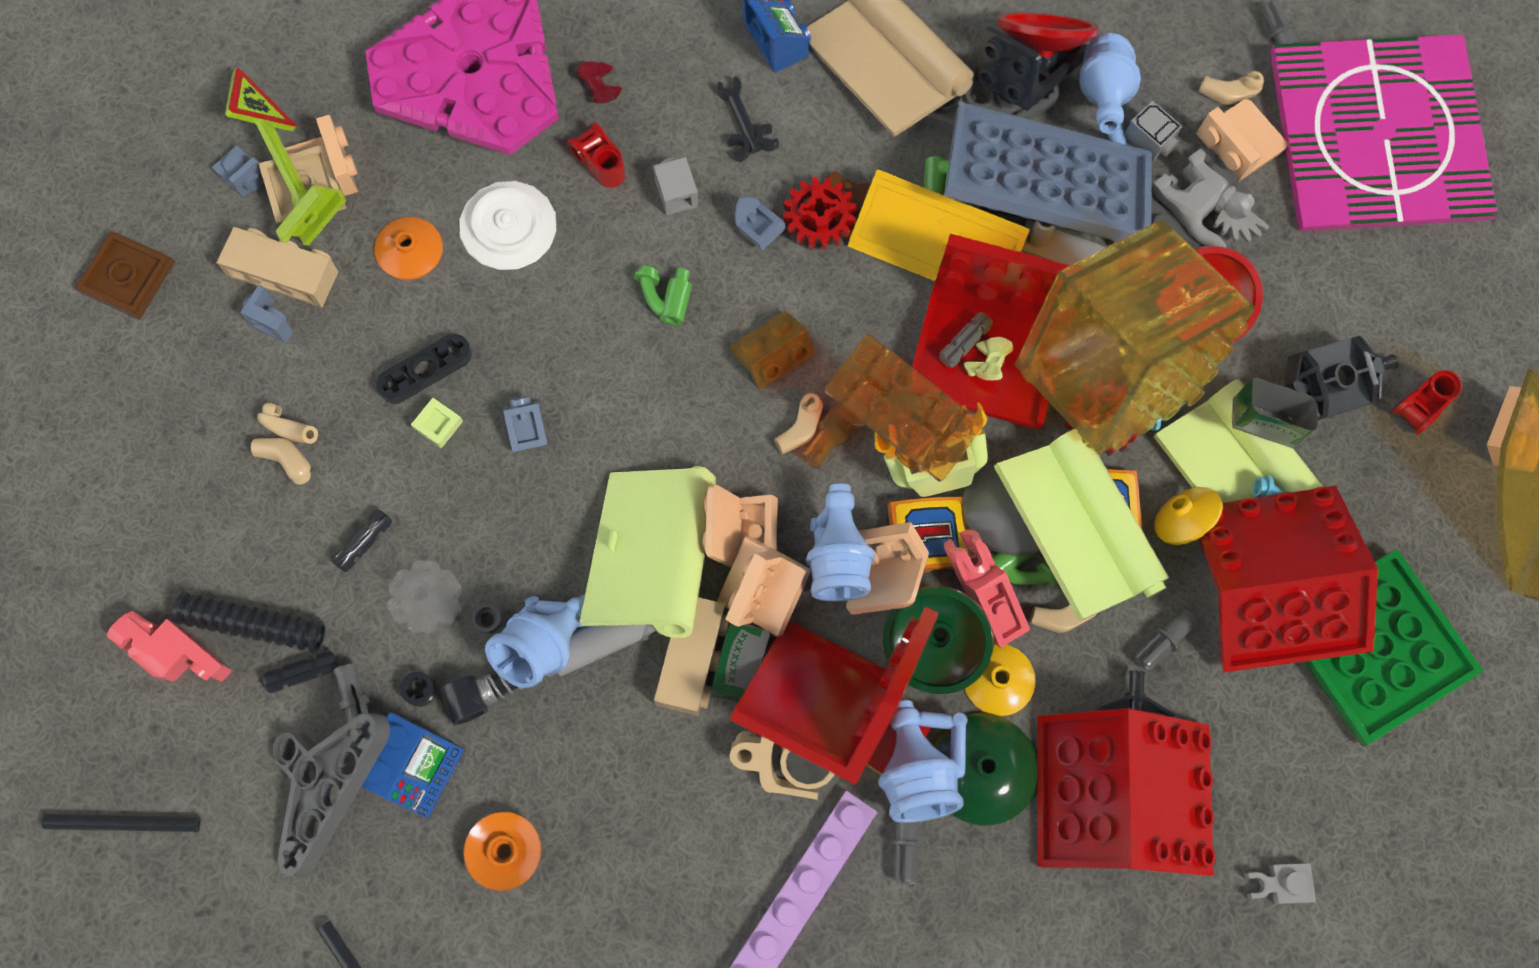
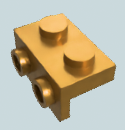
[729,310,815,389]

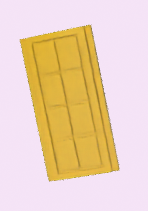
[848,169,1030,281]

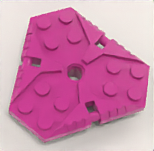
[365,0,559,155]

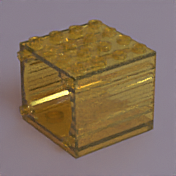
[1015,219,1255,455]

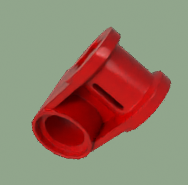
[567,122,625,188]
[1391,370,1462,435]

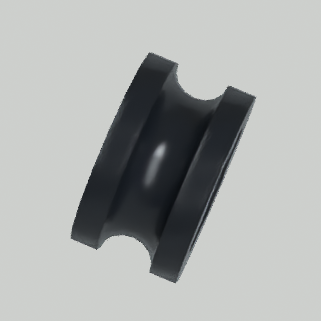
[400,672,437,707]

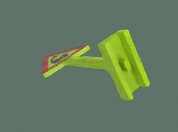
[225,67,347,246]

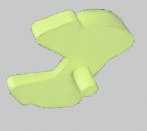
[964,337,1013,380]

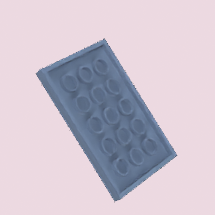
[944,102,1152,248]

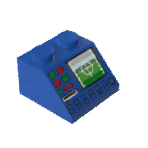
[742,0,811,73]
[361,713,464,818]

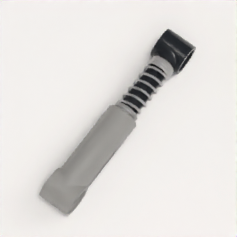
[439,624,662,726]

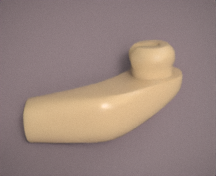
[1198,71,1264,105]
[774,393,823,454]
[257,403,318,444]
[251,438,311,485]
[1029,604,1096,633]

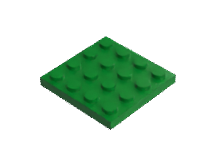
[1304,549,1484,747]

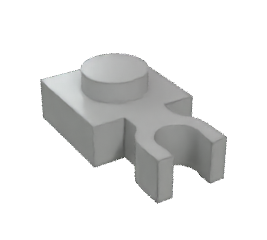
[1244,863,1316,904]

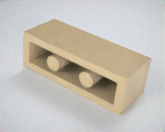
[217,227,338,307]
[654,597,729,716]

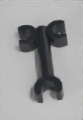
[717,76,779,162]

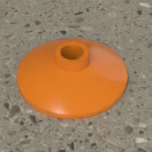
[374,217,443,280]
[464,812,541,891]

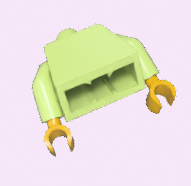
[874,402,988,497]

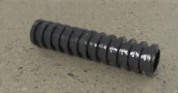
[172,592,325,653]

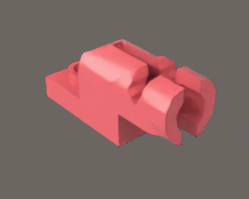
[944,530,1030,648]
[106,611,233,682]

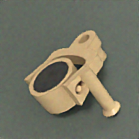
[730,731,835,800]

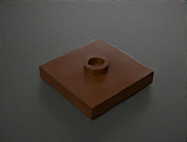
[75,231,175,320]

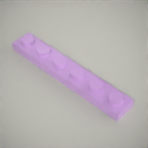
[730,791,877,968]

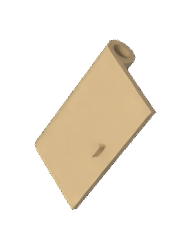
[807,0,973,137]

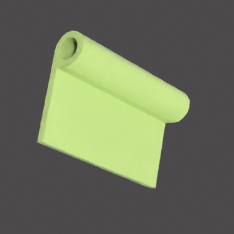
[1153,378,1323,503]
[994,427,1169,621]
[579,466,716,638]

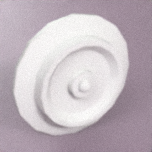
[460,181,556,270]

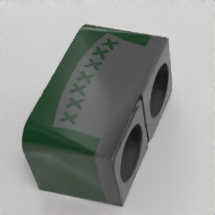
[1232,377,1318,448]
[711,623,770,702]

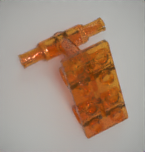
[801,334,983,481]

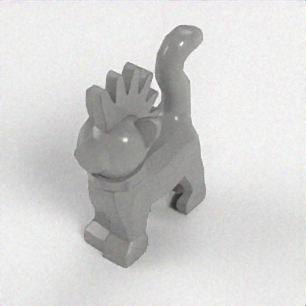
[1152,149,1269,248]

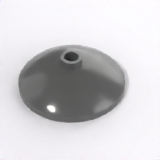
[962,459,1040,556]

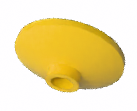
[1154,487,1223,545]
[964,643,1035,716]

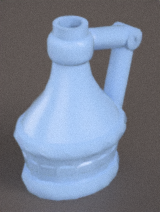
[1079,32,1141,145]
[806,484,875,601]
[485,595,585,688]
[878,701,967,823]

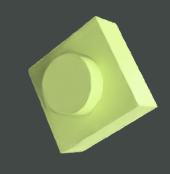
[411,398,463,448]

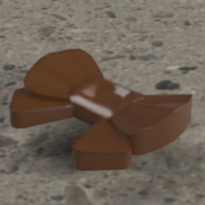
[829,171,871,215]

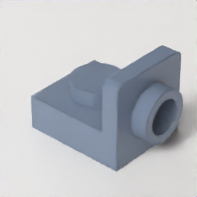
[211,145,263,197]
[240,285,293,343]
[503,396,548,452]

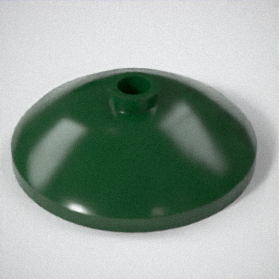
[882,586,994,694]
[932,713,1037,826]

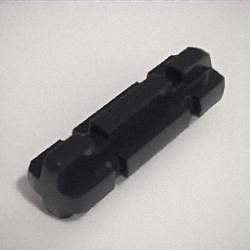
[331,509,392,572]
[263,651,338,693]

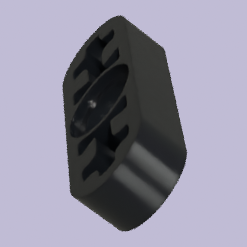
[376,334,472,404]

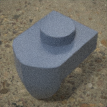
[734,196,786,251]

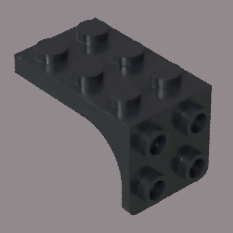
[974,27,1088,111]

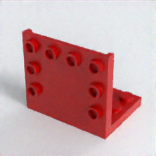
[905,233,1090,430]
[1199,485,1378,673]
[730,607,939,785]
[1037,709,1215,876]

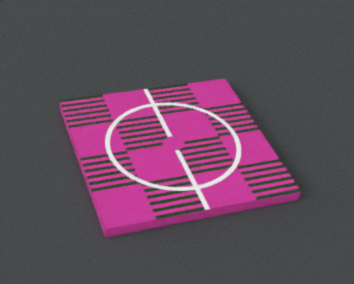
[1270,35,1498,232]

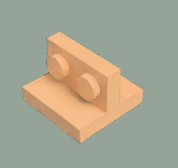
[717,537,811,636]

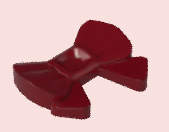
[576,61,622,104]

